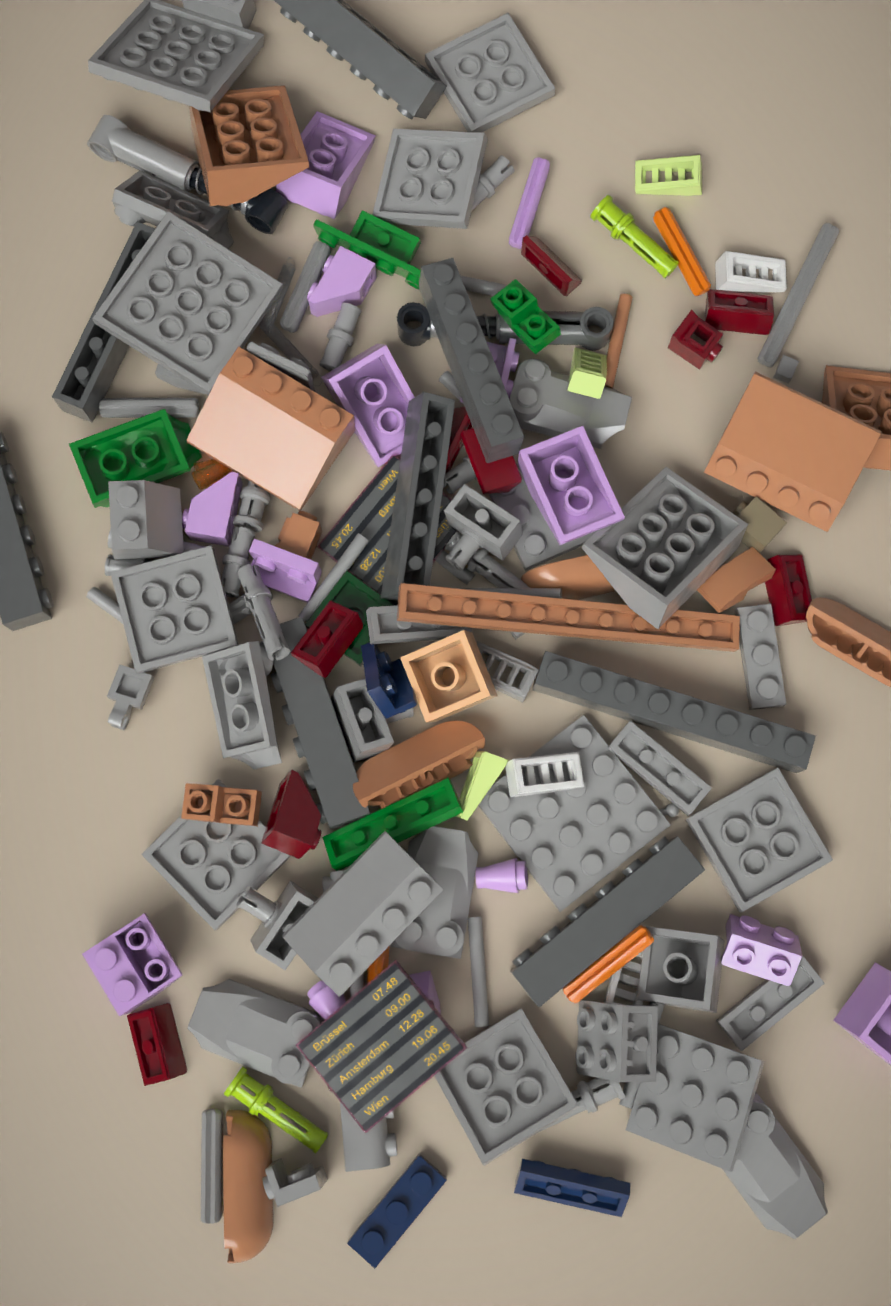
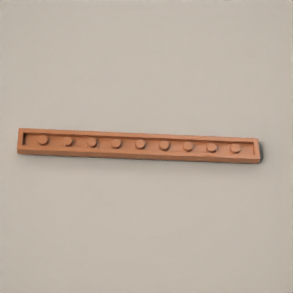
[397,583,740,652]

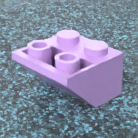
[82,913,183,1016]

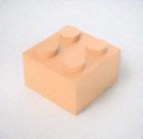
[400,630,498,723]

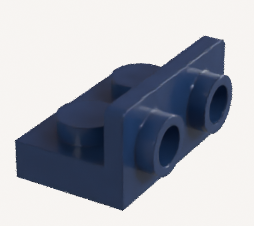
[361,642,417,719]

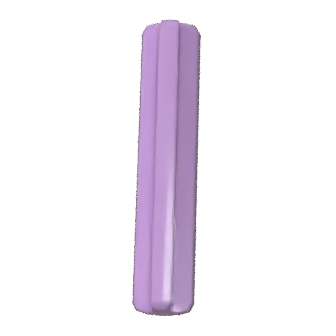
[509,157,550,249]

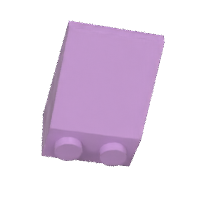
[276,111,376,219]
[321,343,415,467]
[518,426,625,545]
[833,962,891,1066]

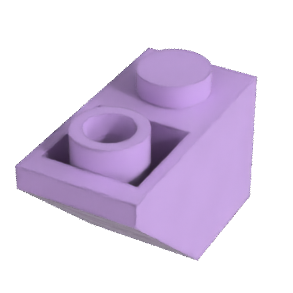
[307,246,377,317]

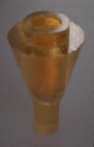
[191,459,234,490]

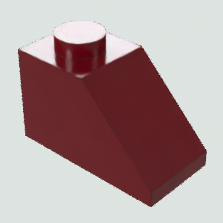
[261,770,322,859]

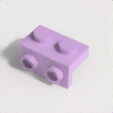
[721,914,802,986]

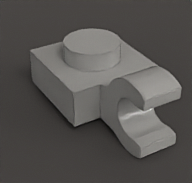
[107,665,154,731]

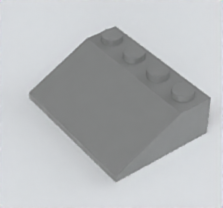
[582,467,748,629]

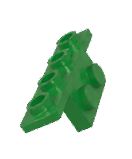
[313,210,421,290]

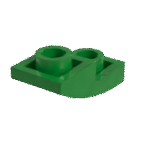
[490,279,561,354]

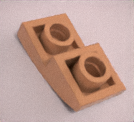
[697,547,776,613]
[181,783,262,827]

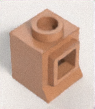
[274,511,323,560]

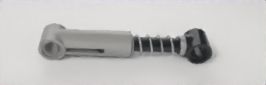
[87,115,288,234]

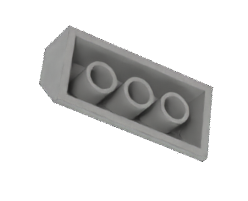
[282,831,444,997]

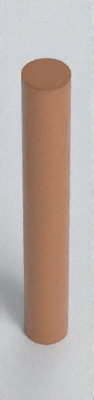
[605,294,633,389]

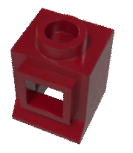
[668,310,723,370]

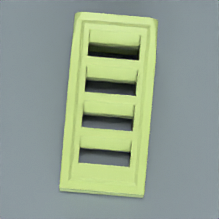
[635,155,702,196]
[567,347,607,399]
[455,751,508,821]

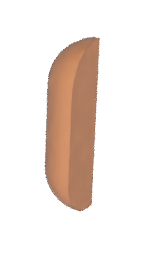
[521,555,616,600]
[806,597,891,687]
[353,721,485,809]
[223,1110,273,1263]

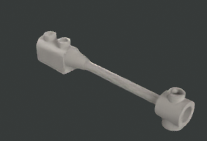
[323,870,397,1172]

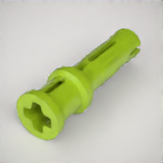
[590,195,679,279]
[224,1066,329,1154]

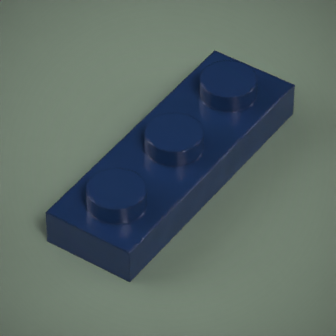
[347,1153,447,1269]
[514,1159,630,1217]

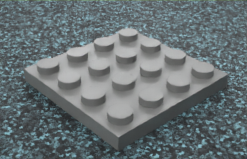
[88,0,264,112]
[92,211,283,396]
[478,715,671,912]

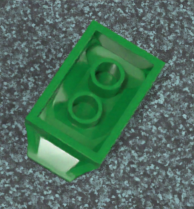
[69,409,203,508]

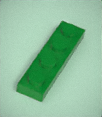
[322,777,464,871]

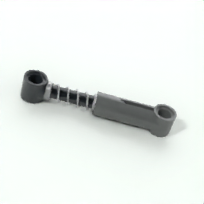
[397,302,614,351]

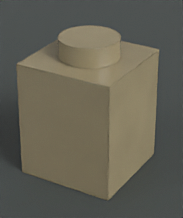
[732,496,787,553]

